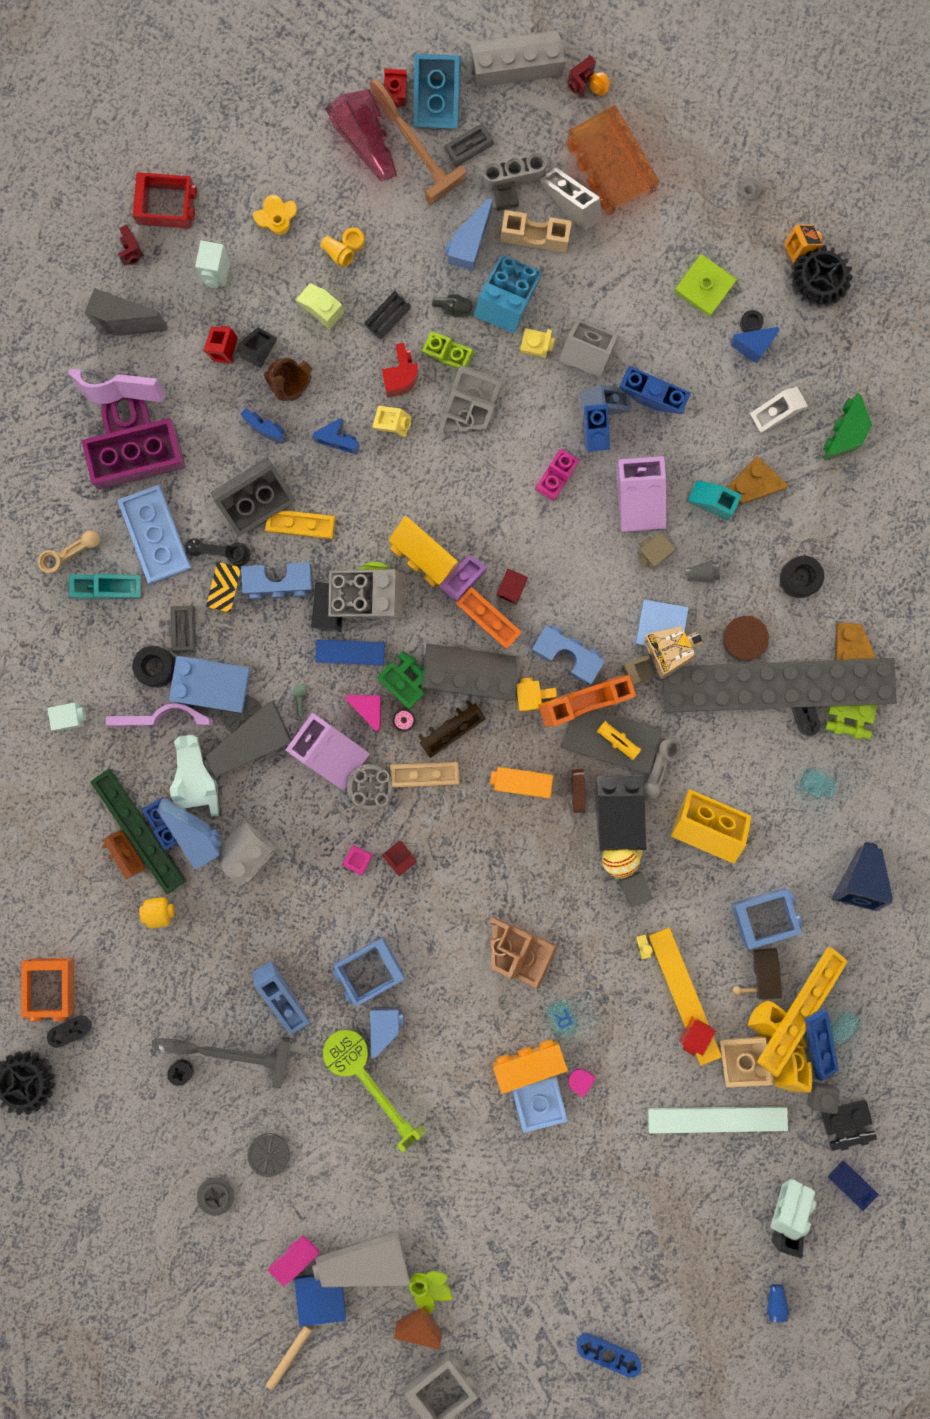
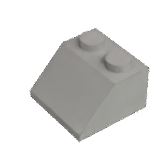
[559,319,618,377]

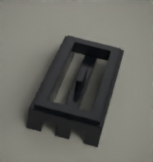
[364,291,411,340]

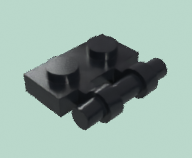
[820,1100,877,1151]

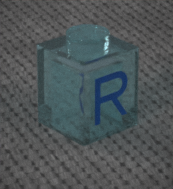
[545,998,580,1037]

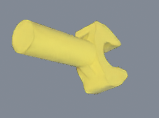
[636,934,652,959]

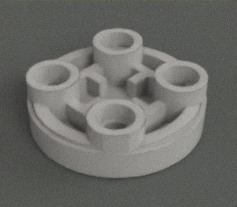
[346,764,393,810]

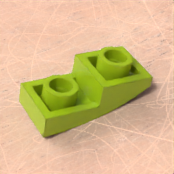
[422,331,474,370]

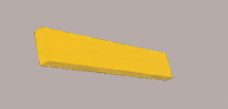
[648,927,722,1066]
[757,947,848,1077]

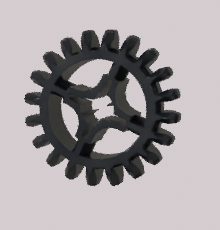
[791,245,853,308]
[0,1051,56,1115]

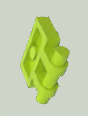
[825,705,877,739]

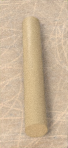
[266,1326,313,1390]

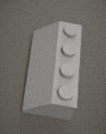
[470,31,565,88]

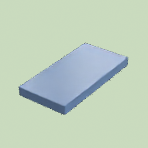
[117,484,192,585]

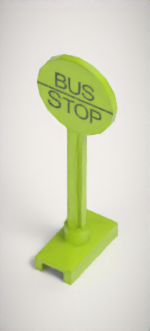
[323,1029,427,1153]

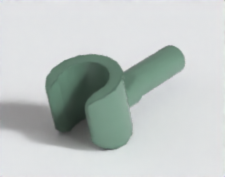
[293,684,308,717]

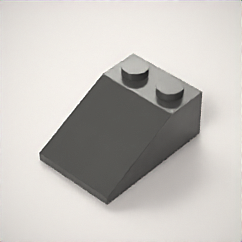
[85,288,168,336]

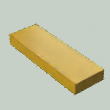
[265,510,336,540]

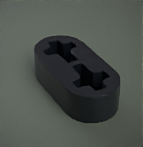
[791,707,821,736]
[47,1015,91,1048]

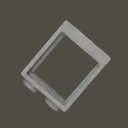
[404,1351,479,1419]

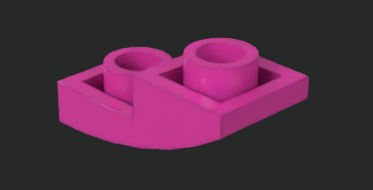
[535,449,580,502]
[267,1235,320,1286]

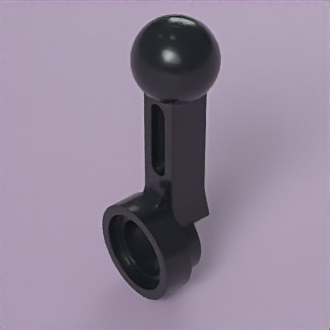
[185,538,251,566]

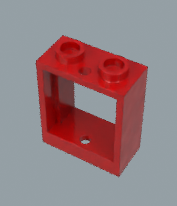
[132,172,197,229]

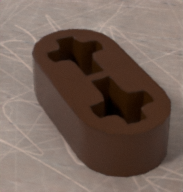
[571,769,585,813]

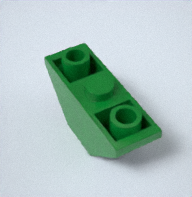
[822,393,872,460]

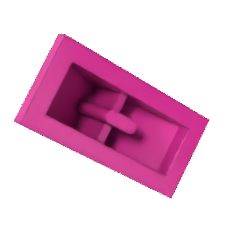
[345,695,382,732]

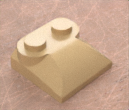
[720,1035,774,1087]

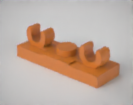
[456,587,522,650]

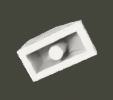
[750,387,808,433]

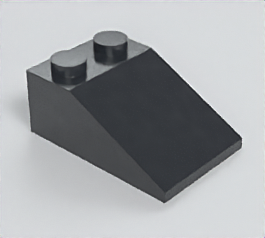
[595,776,646,851]

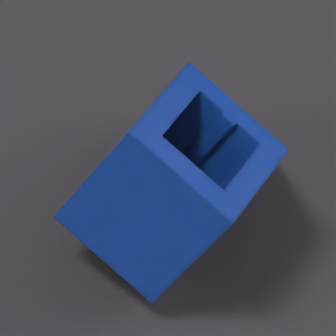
[583,403,610,452]

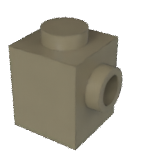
[637,533,675,570]

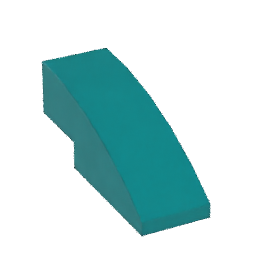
[68,574,141,600]

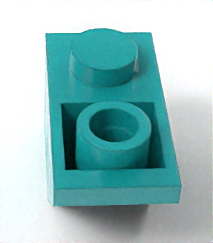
[687,480,742,521]

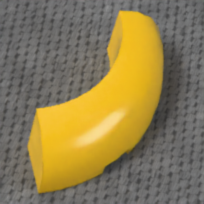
[747,1001,812,1093]

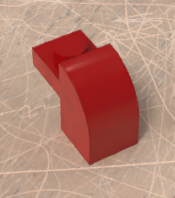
[382,343,418,397]

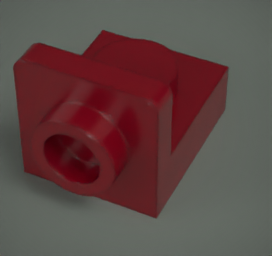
[568,55,596,98]
[117,224,144,265]

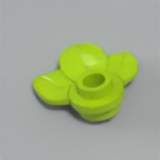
[408,1271,452,1314]

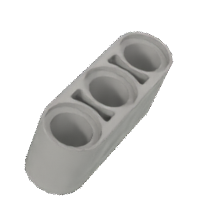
[483,152,547,191]

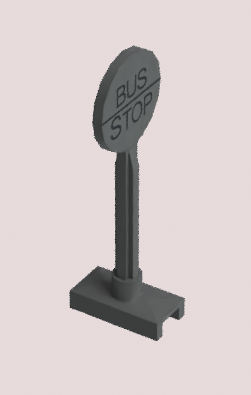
[151,1037,290,1089]

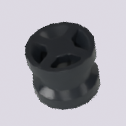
[167,1059,194,1086]

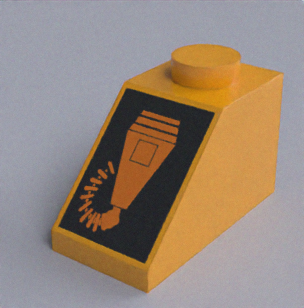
[784,224,823,264]

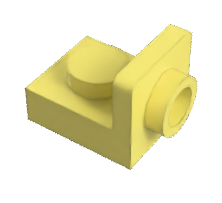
[520,328,555,358]
[373,406,411,437]

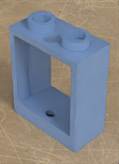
[731,888,803,950]
[332,937,405,1007]

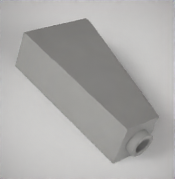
[312,1232,410,1287]

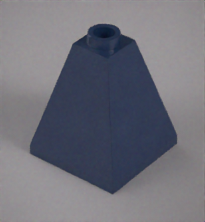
[832,842,893,911]

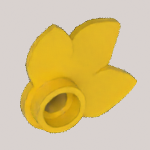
[253,195,297,235]

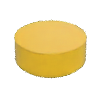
[342,228,365,252]

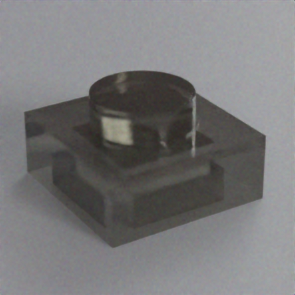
[492,181,519,211]

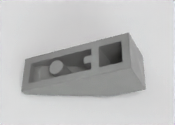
[539,168,602,231]

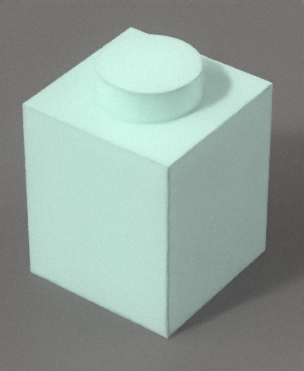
[47,703,86,731]

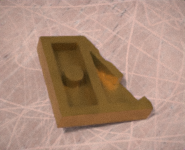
[726,456,789,505]

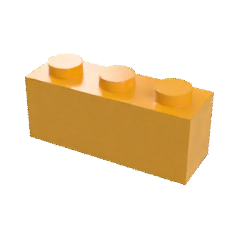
[492,1039,568,1094]

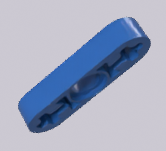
[576,1333,641,1378]

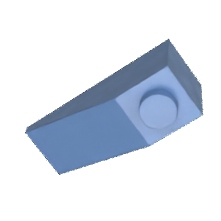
[445,198,493,271]
[252,960,310,1035]

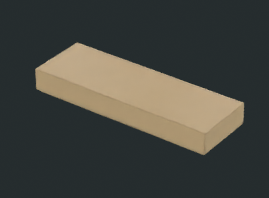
[390,762,460,787]

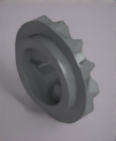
[197,1177,235,1216]

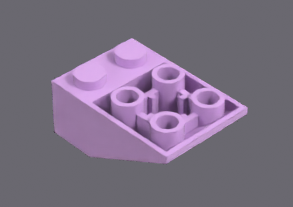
[616,456,666,532]
[286,713,370,791]

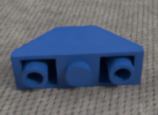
[619,366,691,414]

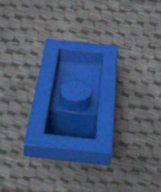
[312,418,360,455]

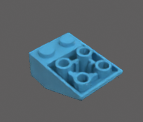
[474,255,542,334]

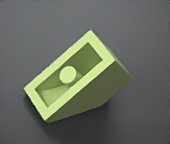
[296,284,344,330]

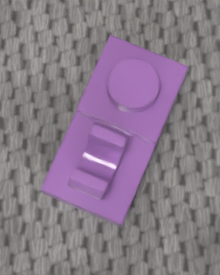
[440,554,487,601]

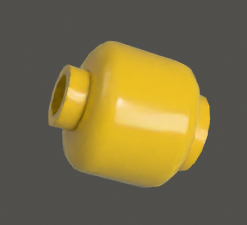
[139,897,175,929]

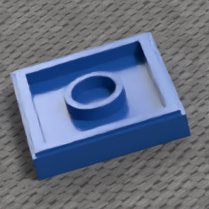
[294,1274,346,1327]

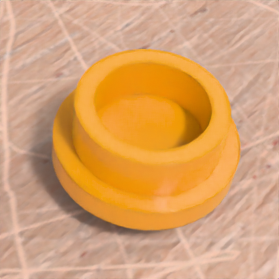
[589,72,610,96]

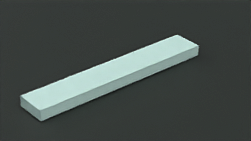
[648,1106,788,1133]

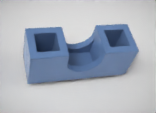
[241,562,313,600]
[531,625,605,686]

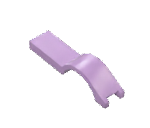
[68,369,166,404]
[106,703,213,727]

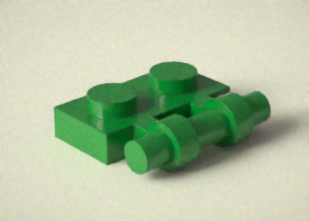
[376,651,425,709]

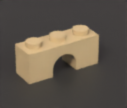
[500,210,572,253]

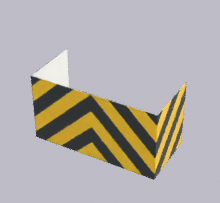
[206,562,241,615]

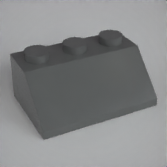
[210,457,296,537]

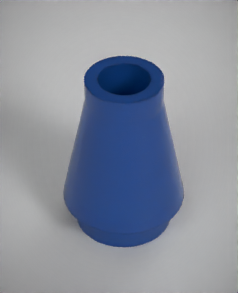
[766,1285,790,1322]

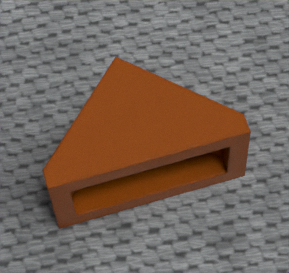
[394,1306,442,1350]

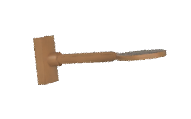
[369,79,467,206]

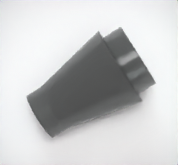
[686,560,720,583]

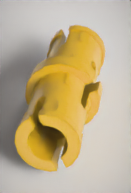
[596,721,641,760]

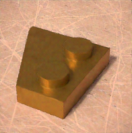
[835,622,876,660]

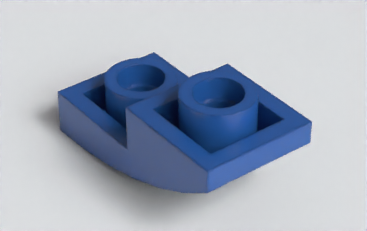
[240,408,286,444]
[142,797,178,850]

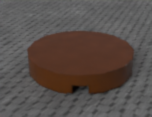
[723,616,769,661]

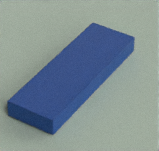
[315,639,385,666]
[805,1009,839,1081]

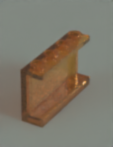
[566,105,659,215]

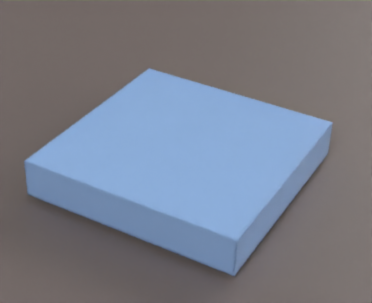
[635,599,689,646]
[512,1075,568,1133]

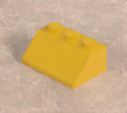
[388,516,458,588]
[671,789,752,864]

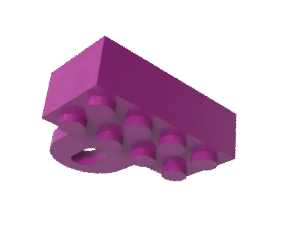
[81,398,186,490]

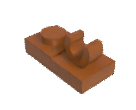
[102,830,146,879]

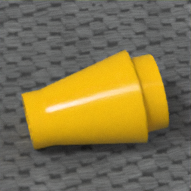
[320,236,354,267]

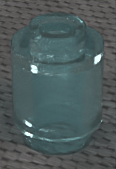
[830,1011,861,1046]

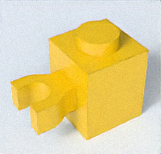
[516,677,557,712]

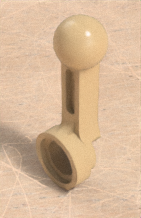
[38,530,100,574]

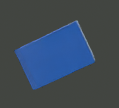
[730,327,779,363]

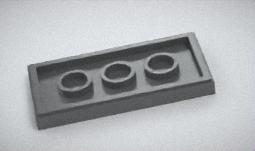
[562,710,662,774]

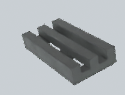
[444,123,494,167]
[171,606,196,652]

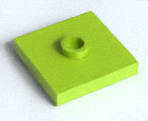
[674,254,737,317]

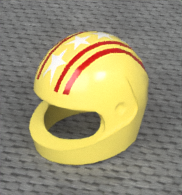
[602,850,643,879]

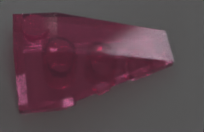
[325,89,397,182]

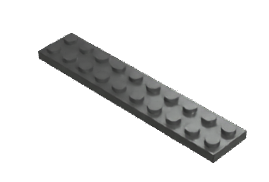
[663,658,897,713]

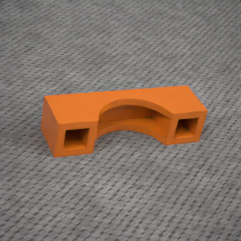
[538,675,636,726]

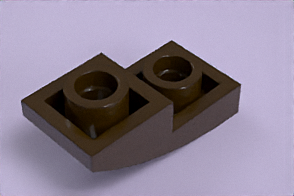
[753,948,782,1000]

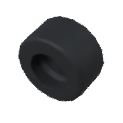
[780,555,825,598]
[132,646,176,688]

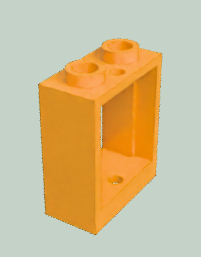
[490,767,553,798]

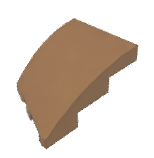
[490,917,558,989]

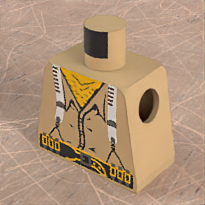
[644,627,703,679]

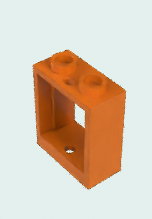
[21,958,74,1022]

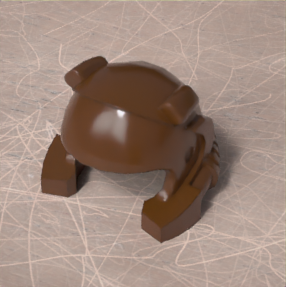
[264,358,313,401]

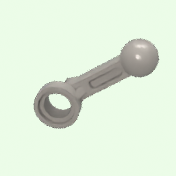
[644,738,682,800]

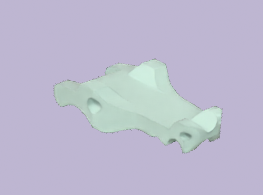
[170,735,219,817]

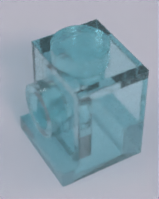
[797,768,837,799]

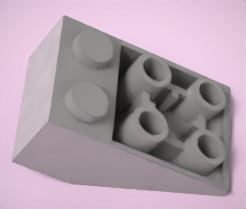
[328,570,403,619]

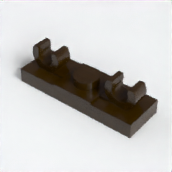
[419,701,486,758]

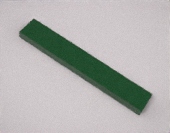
[90,769,187,895]

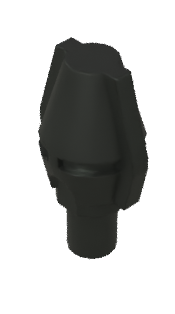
[432,294,472,317]

